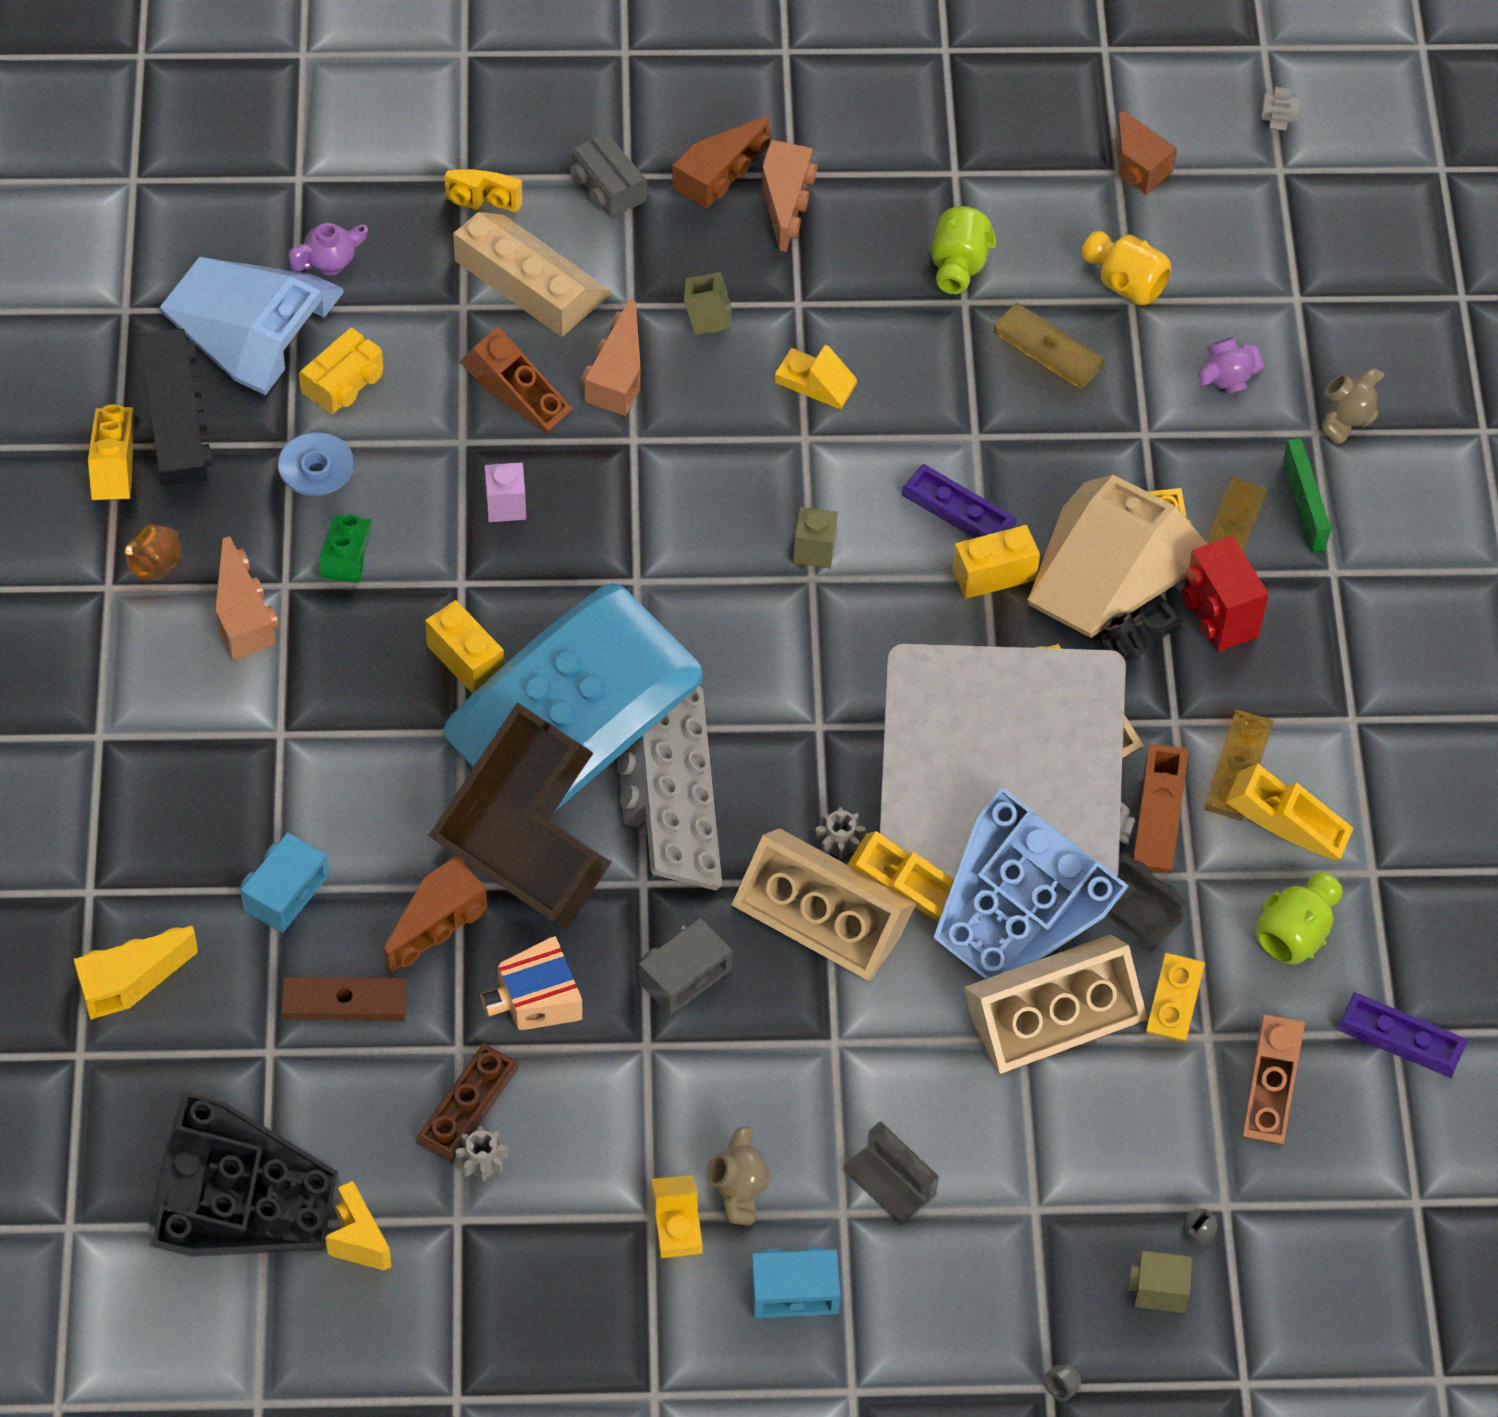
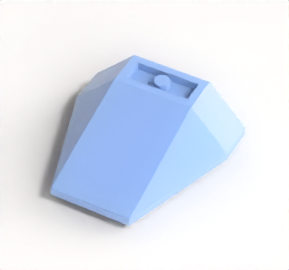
[160,257,344,395]
[933,786,1129,979]

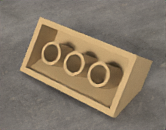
[453,212,611,337]
[732,828,916,981]
[964,934,1148,1074]

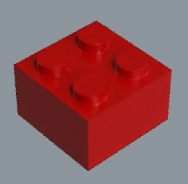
[1182,536,1269,652]

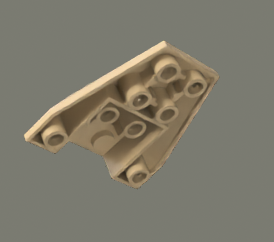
[1028,475,1207,638]

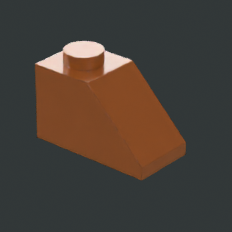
[1115,110,1177,195]

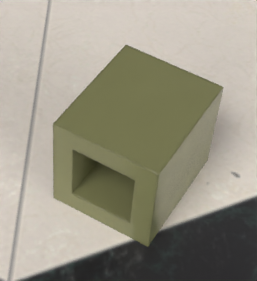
[684,272,732,335]
[793,507,838,569]
[1128,1251,1193,1313]

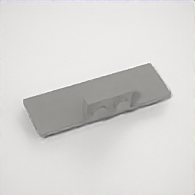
[617,686,722,890]

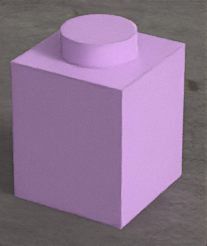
[485,463,526,522]

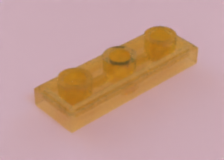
[994,303,1105,389]
[1206,477,1268,552]
[1204,709,1274,821]

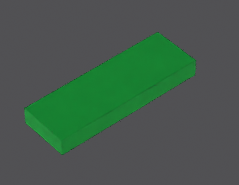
[1283,438,1331,552]

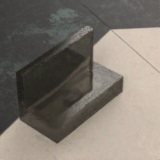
[843,1121,939,1225]

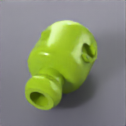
[929,206,996,294]
[1255,872,1343,965]

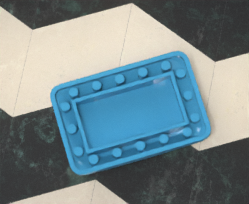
[444,583,703,811]

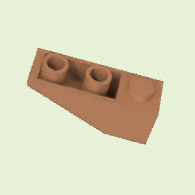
[762,140,818,252]
[581,299,640,417]
[215,536,279,660]
[1242,1015,1305,1144]

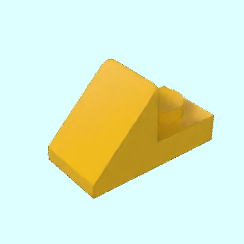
[775,345,857,410]
[651,1175,703,1258]
[325,1181,392,1271]

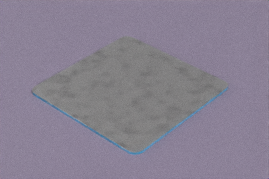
[880,644,1126,879]

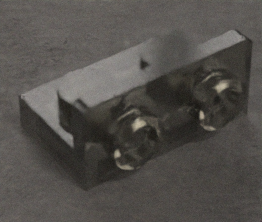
[1106,854,1186,951]

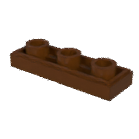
[282,977,407,1021]
[416,1043,518,1163]

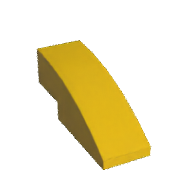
[1225,763,1354,861]
[847,831,954,922]

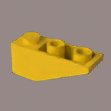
[88,404,134,500]
[73,925,198,1020]

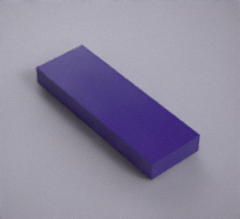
[901,463,1017,538]
[1338,992,1468,1078]

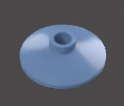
[278,432,354,496]

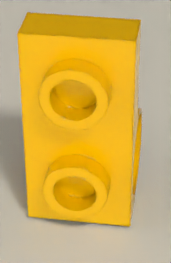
[1146,952,1205,1043]

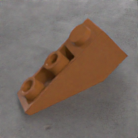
[672,117,772,208]
[460,326,573,433]
[1132,743,1188,874]
[384,856,487,974]

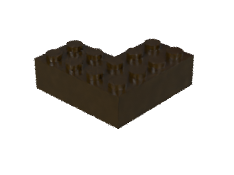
[428,702,612,929]

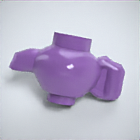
[288,223,368,275]
[1198,337,1264,394]

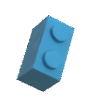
[240,832,329,933]
[751,1246,841,1318]

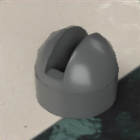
[1183,1209,1217,1246]
[1043,1363,1082,1402]

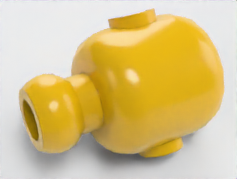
[1081,231,1171,306]

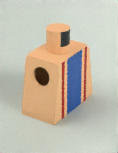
[480,936,583,1030]

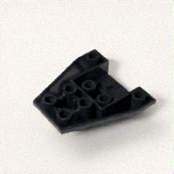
[149,1092,338,1257]

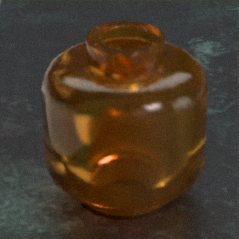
[125,524,183,581]

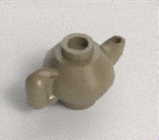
[1322,367,1384,444]
[707,1126,771,1226]

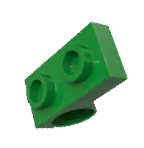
[319,515,371,583]

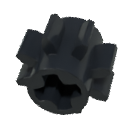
[1101,612,1151,660]

